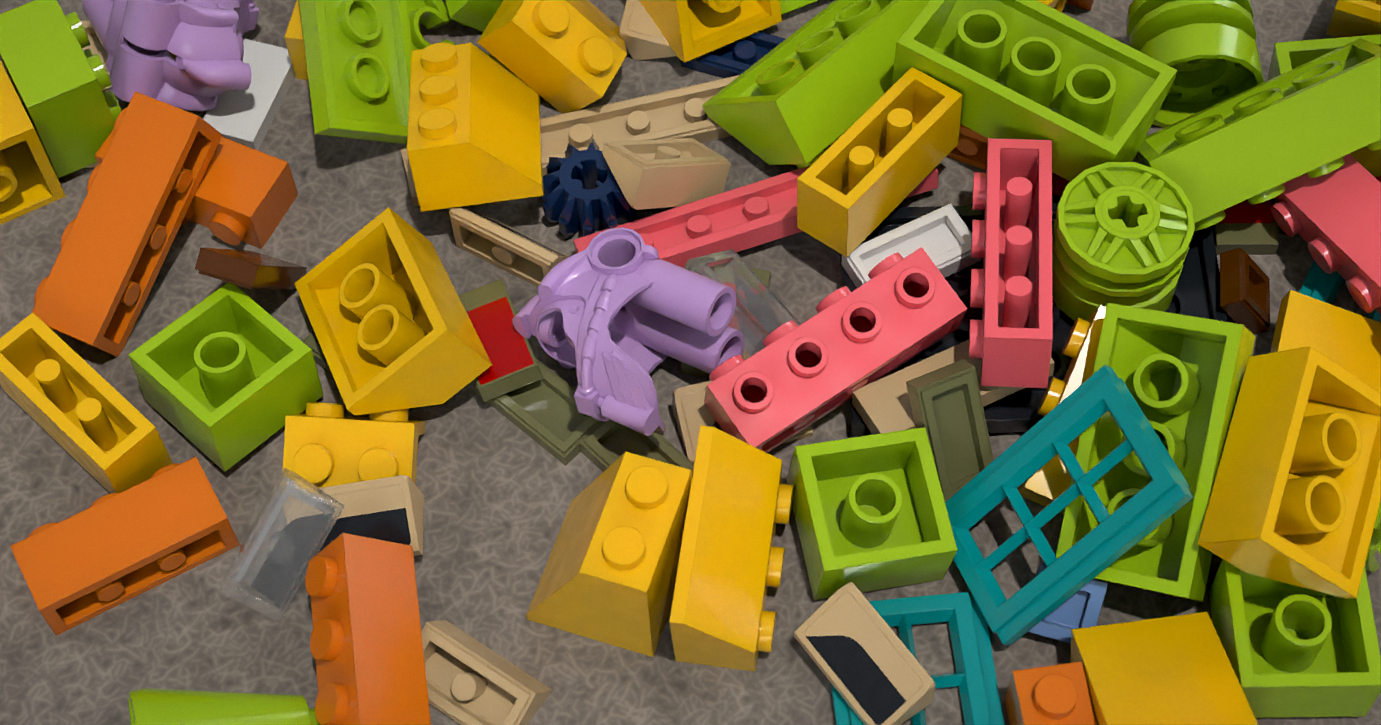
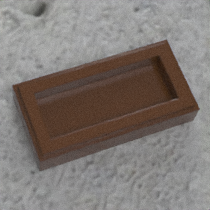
[195,248,307,290]

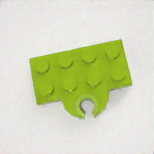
[299,0,455,144]

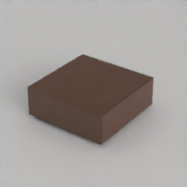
[1220,248,1270,335]

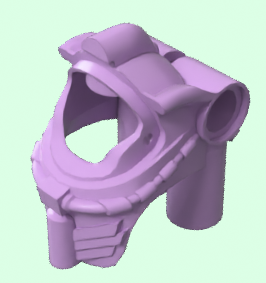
[82,0,260,111]
[512,227,745,436]

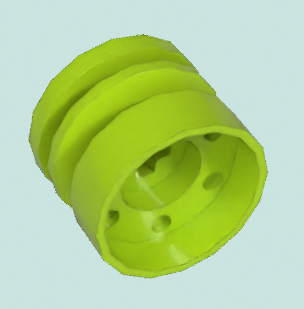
[1125,0,1264,128]
[1052,162,1195,321]

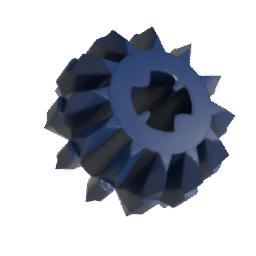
[540,139,636,239]

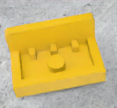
[281,402,425,494]

